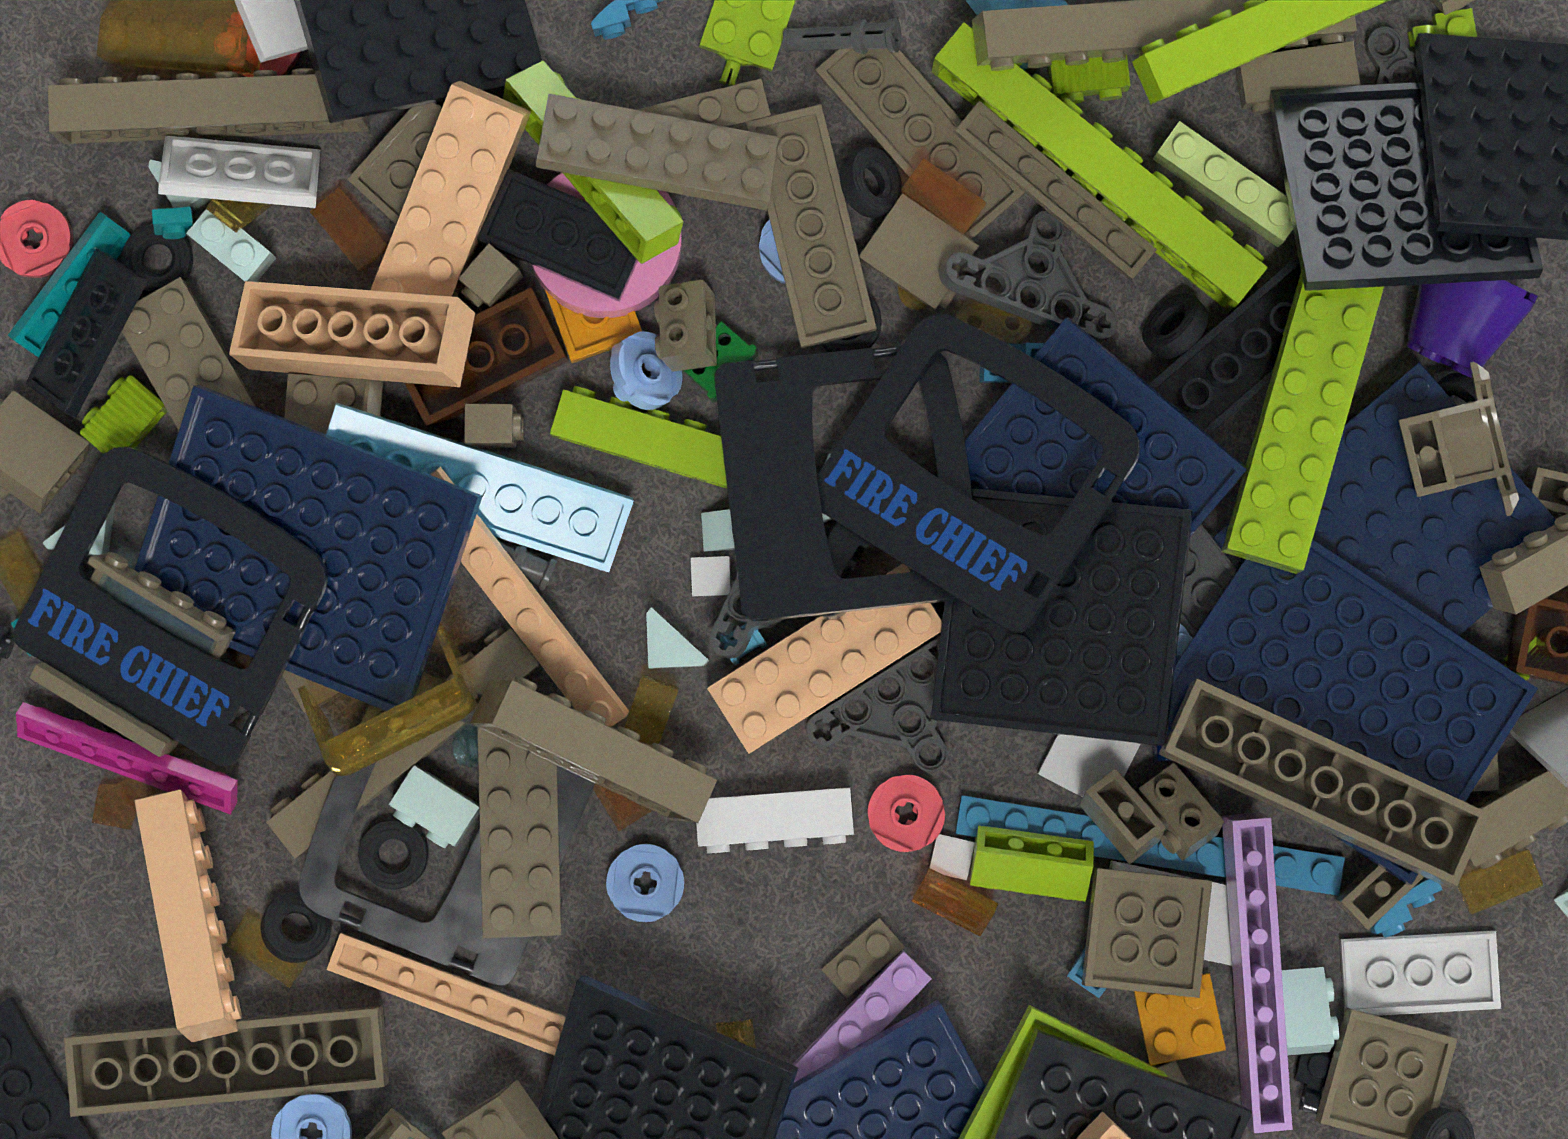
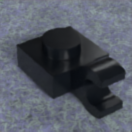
[1294,1049,1334,1114]

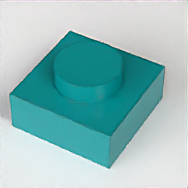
[152,207,193,239]

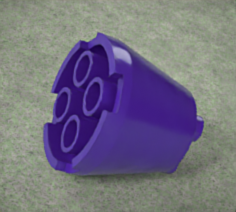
[1406,280,1538,378]

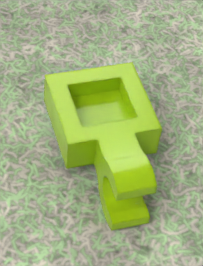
[1407,8,1477,47]

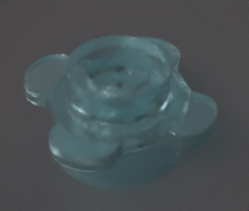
[452,728,478,768]

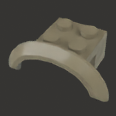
[1398,362,1519,516]
[284,373,384,434]

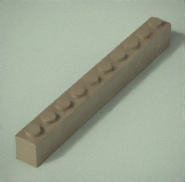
[972,0,1357,71]

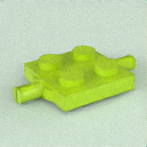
[699,0,795,86]

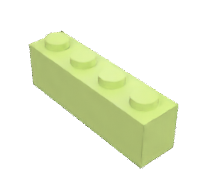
[1153,121,1293,247]

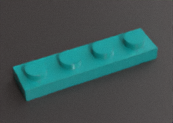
[8,212,131,358]

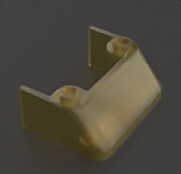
[297,621,479,776]

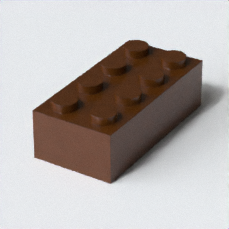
[405,288,568,430]
[1506,598,1568,686]

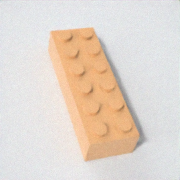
[371,81,531,297]
[229,281,475,387]
[707,564,942,754]
[134,789,242,1042]

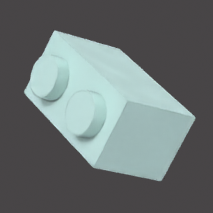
[186,204,276,282]
[389,765,479,848]
[1282,967,1339,1055]

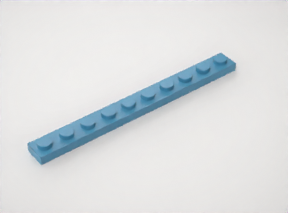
[955,795,1345,896]

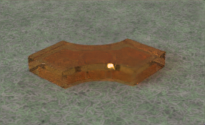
[92,778,167,830]

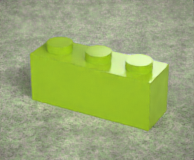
[970,825,1094,902]

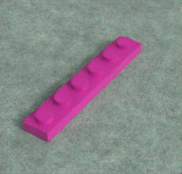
[16,702,238,815]

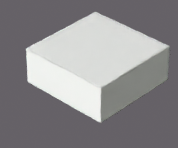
[691,556,731,597]
[929,834,975,880]

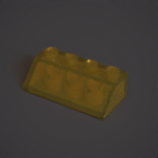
[96,0,260,75]

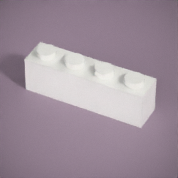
[696,787,854,853]

